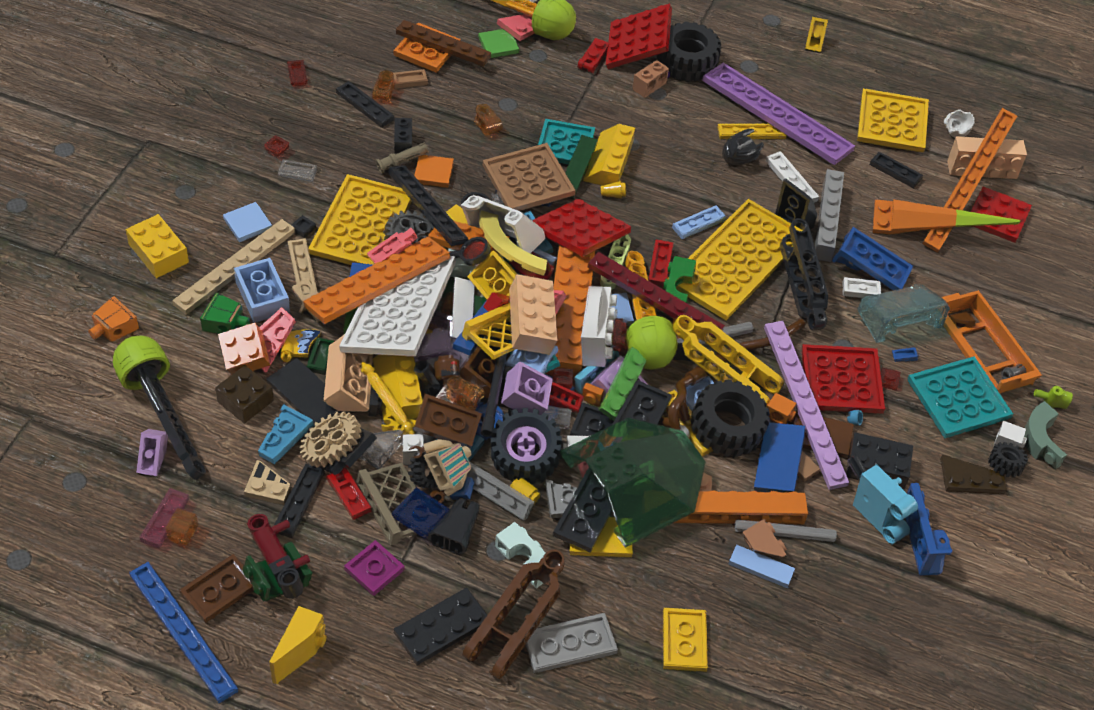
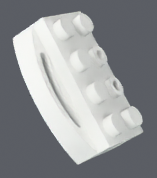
[581,286,617,367]

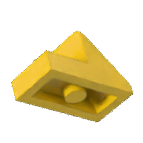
[805,17,828,52]

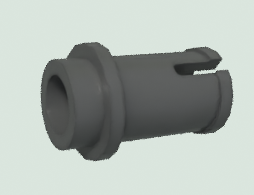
[1001,364,1026,380]

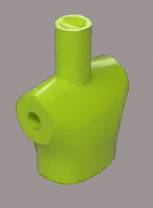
[1034,386,1073,409]

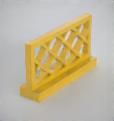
[462,303,516,360]

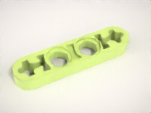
[600,235,631,290]

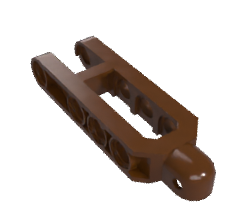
[462,549,565,679]

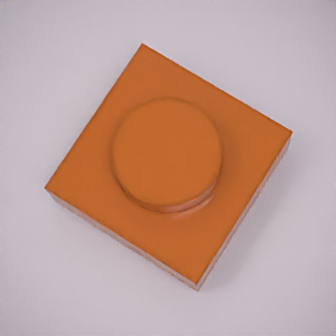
[582,383,604,407]

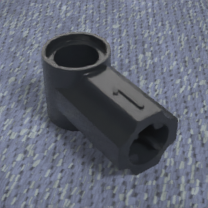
[414,360,444,397]

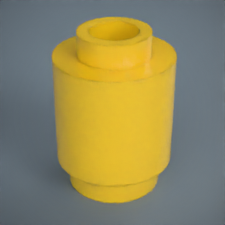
[510,478,541,505]

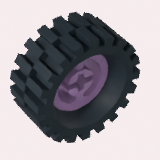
[491,408,562,484]

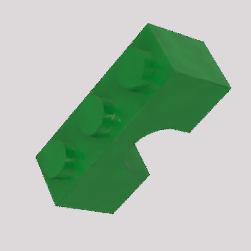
[662,256,696,314]

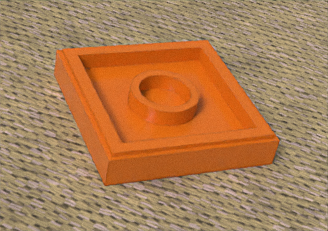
[414,155,454,188]

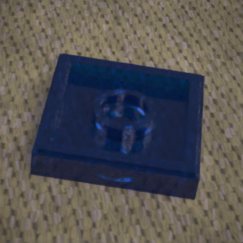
[392,487,450,538]

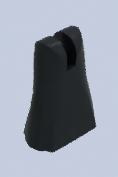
[428,497,480,556]

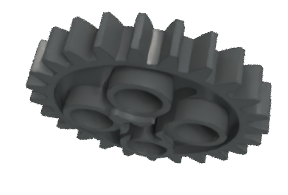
[383,210,435,244]

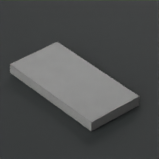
[525,613,618,673]

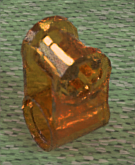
[372,70,394,102]
[474,104,503,136]
[446,376,485,410]

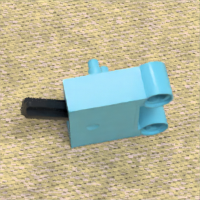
[848,455,918,544]

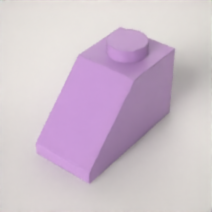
[136,429,168,476]

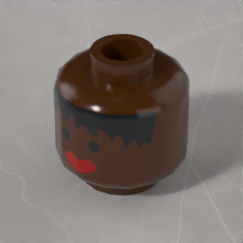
[434,355,461,385]

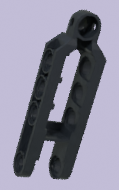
[780,218,828,330]

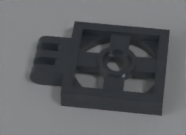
[324,428,377,475]

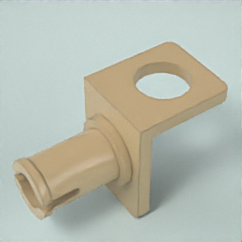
[292,278,320,323]

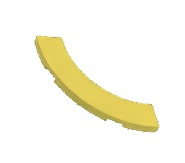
[479,210,547,275]

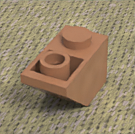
[741,519,787,559]

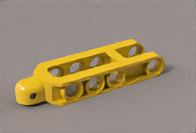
[673,315,784,407]

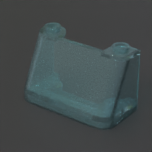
[857,284,950,343]

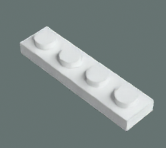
[766,151,819,202]

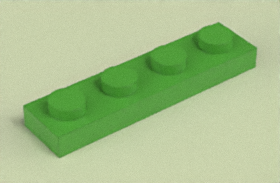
[599,347,646,421]

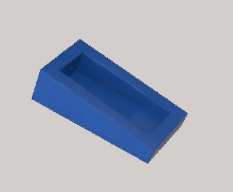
[892,347,918,362]

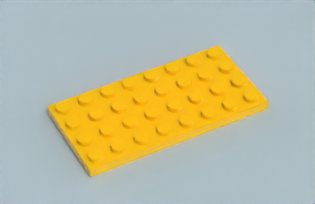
[667,199,803,321]

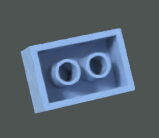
[234,258,290,323]

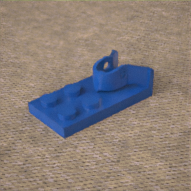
[832,227,913,293]
[905,483,952,575]

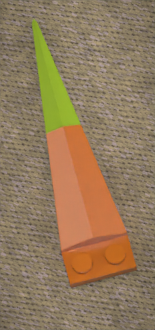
[872,199,1020,235]

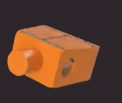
[88,296,139,341]

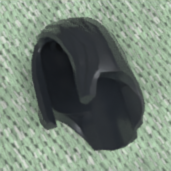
[722,129,764,166]

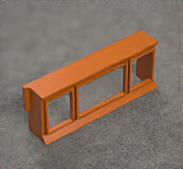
[936,290,1042,394]

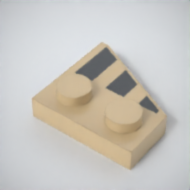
[244,460,291,505]

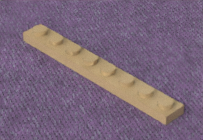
[172,219,295,315]

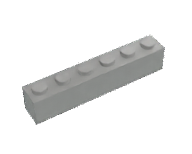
[815,169,844,262]

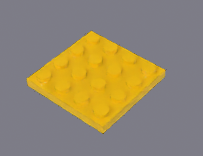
[857,88,929,153]

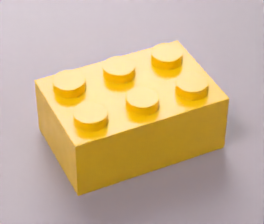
[125,214,189,278]

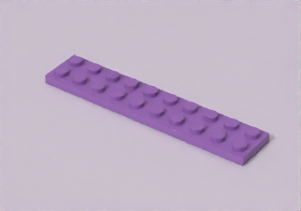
[702,63,855,165]

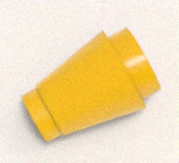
[601,181,626,199]

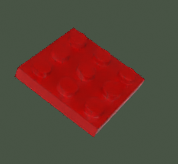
[971,186,1032,243]

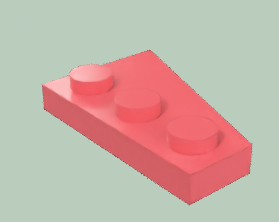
[497,14,535,41]
[259,307,296,373]

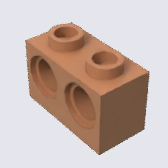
[632,60,669,98]

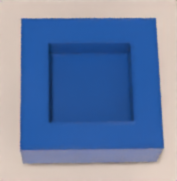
[449,477,475,500]

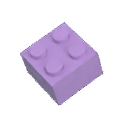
[501,362,553,415]

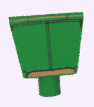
[200,293,250,334]

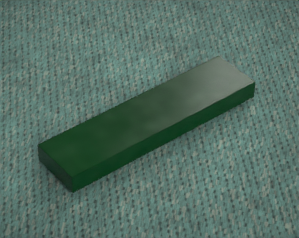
[565,135,598,199]

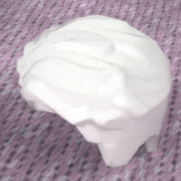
[943,110,974,138]

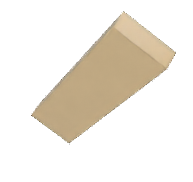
[288,238,317,300]

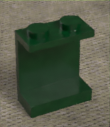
[243,542,312,602]

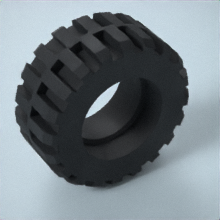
[657,22,721,82]
[691,380,770,457]

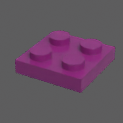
[344,540,405,596]

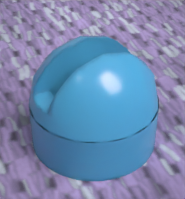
[847,410,863,426]

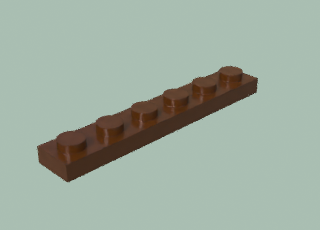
[396,20,491,67]

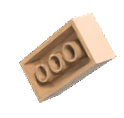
[947,137,1027,179]
[509,274,557,355]

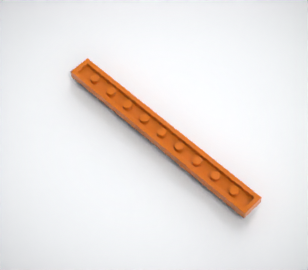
[922,108,1017,253]

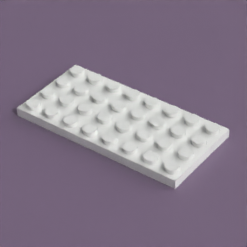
[339,256,456,356]

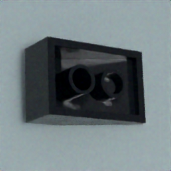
[775,178,817,230]

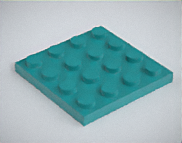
[907,356,1013,439]

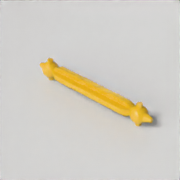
[361,362,414,434]

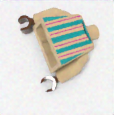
[409,439,471,504]

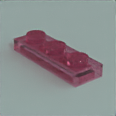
[139,488,189,549]

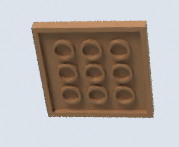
[482,143,575,211]

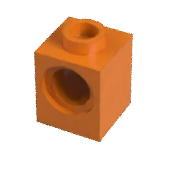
[767,393,797,424]

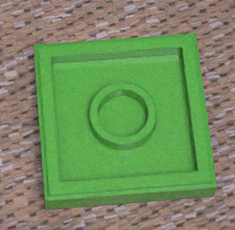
[478,29,519,58]

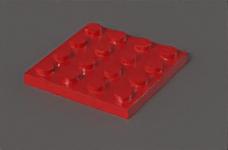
[605,3,672,69]
[532,199,632,257]
[801,344,885,414]

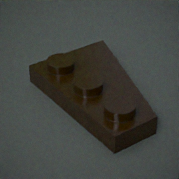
[940,454,1007,494]

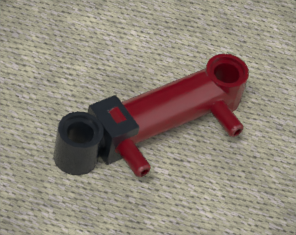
[247,514,310,599]

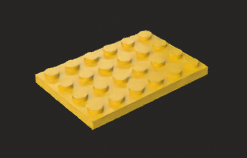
[308,174,412,265]

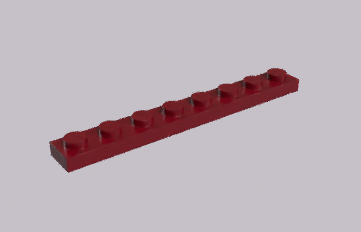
[588,252,725,339]

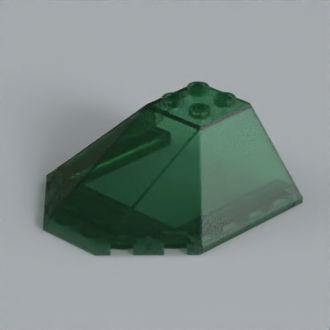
[560,418,706,548]

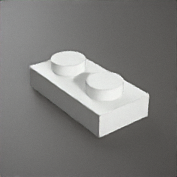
[843,277,881,300]

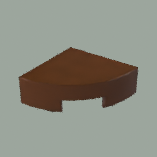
[950,312,976,327]

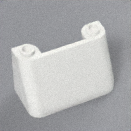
[461,195,545,254]

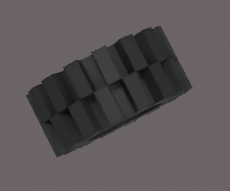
[988,442,1028,478]
[408,452,438,488]

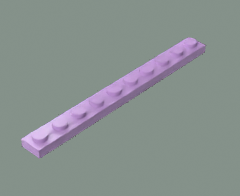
[764,321,849,490]

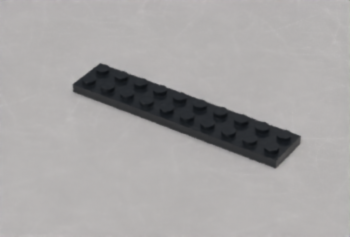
[553,380,673,553]

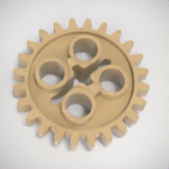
[299,411,362,468]

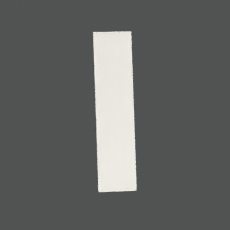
[451,277,474,338]

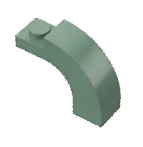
[1024,401,1067,469]

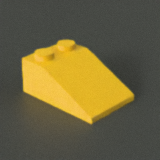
[269,606,327,684]

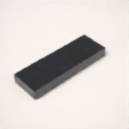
[869,152,923,189]

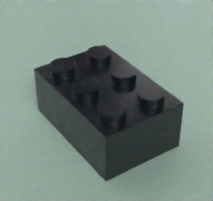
[845,432,913,490]

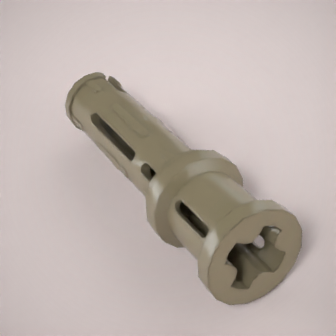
[375,142,429,174]

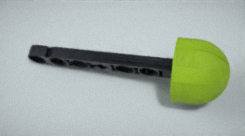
[113,336,206,480]

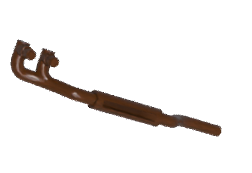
[659,319,806,431]

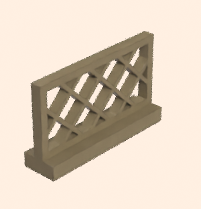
[356,463,437,546]

